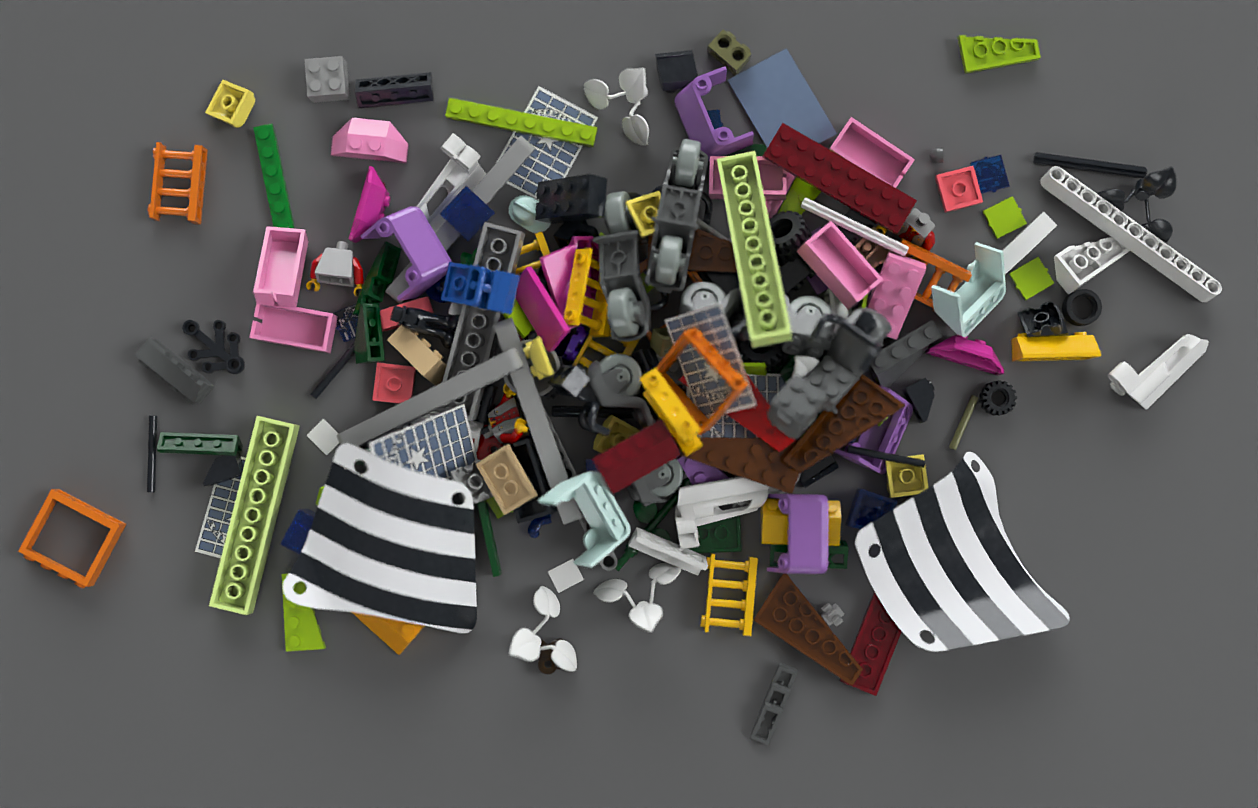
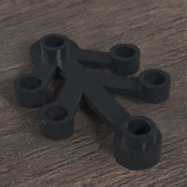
[182,320,245,374]

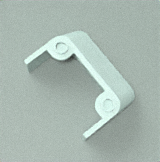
[931,242,1006,337]
[538,471,630,568]

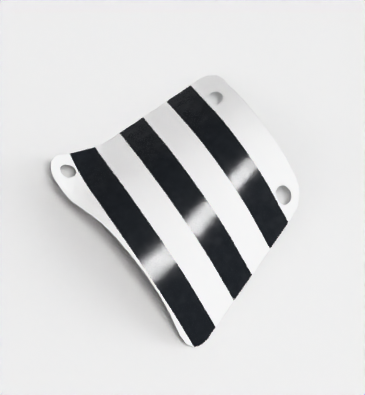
[283,443,477,633]
[855,452,1070,651]

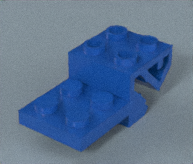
[441,262,520,314]

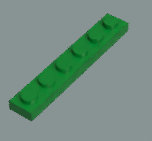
[253,123,295,229]

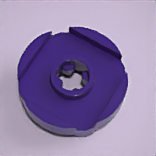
[562,325,588,362]

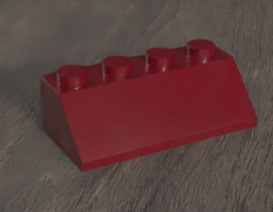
[593,419,681,494]

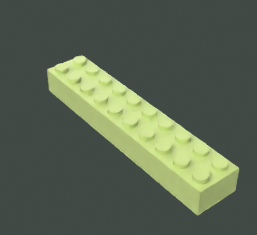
[717,151,792,348]
[209,416,300,615]

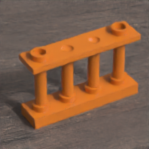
[148,142,208,224]
[900,238,972,313]

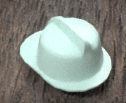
[509,195,550,233]

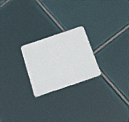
[307,419,339,455]
[548,559,584,593]

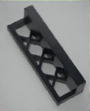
[355,72,434,108]

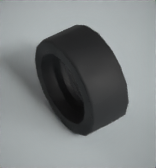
[1062,289,1102,326]

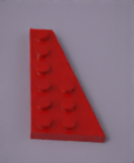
[678,372,796,452]

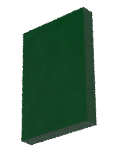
[688,515,742,553]

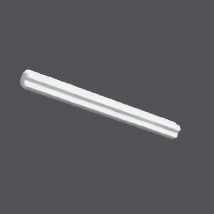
[801,198,909,256]

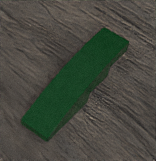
[353,241,402,316]

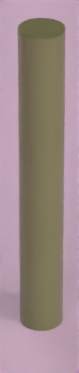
[949,395,979,450]

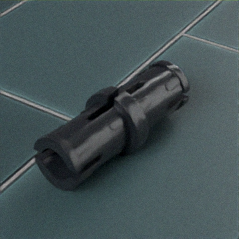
[476,385,498,424]

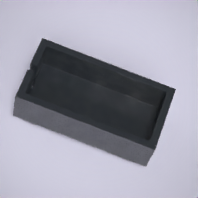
[535,174,607,224]
[495,437,558,524]

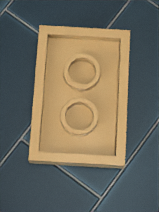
[476,444,538,515]

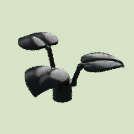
[1097,166,1177,243]

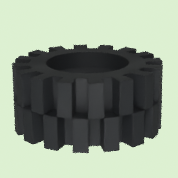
[979,380,1017,416]

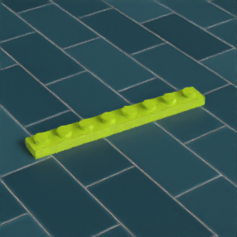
[445,98,597,147]

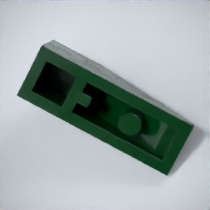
[354,303,385,364]

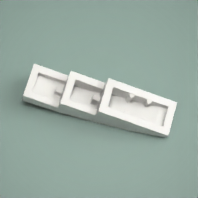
[1002,212,1057,274]

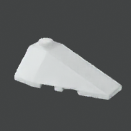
[1054,237,1130,295]

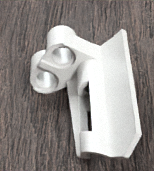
[417,133,486,233]
[1108,334,1209,410]
[675,477,769,550]

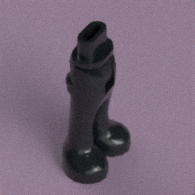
[390,306,460,349]

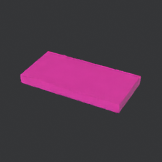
[539,244,594,329]
[515,266,570,352]

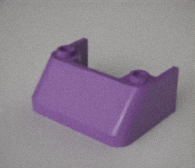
[675,66,754,162]
[361,206,452,301]
[834,386,913,474]
[767,494,828,574]

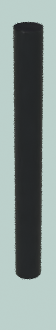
[311,343,355,399]
[147,416,157,492]
[847,445,925,468]

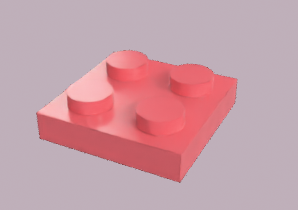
[935,166,983,213]
[372,362,416,404]

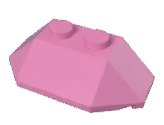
[331,118,408,163]

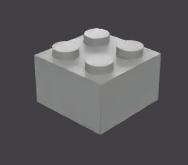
[304,56,350,103]

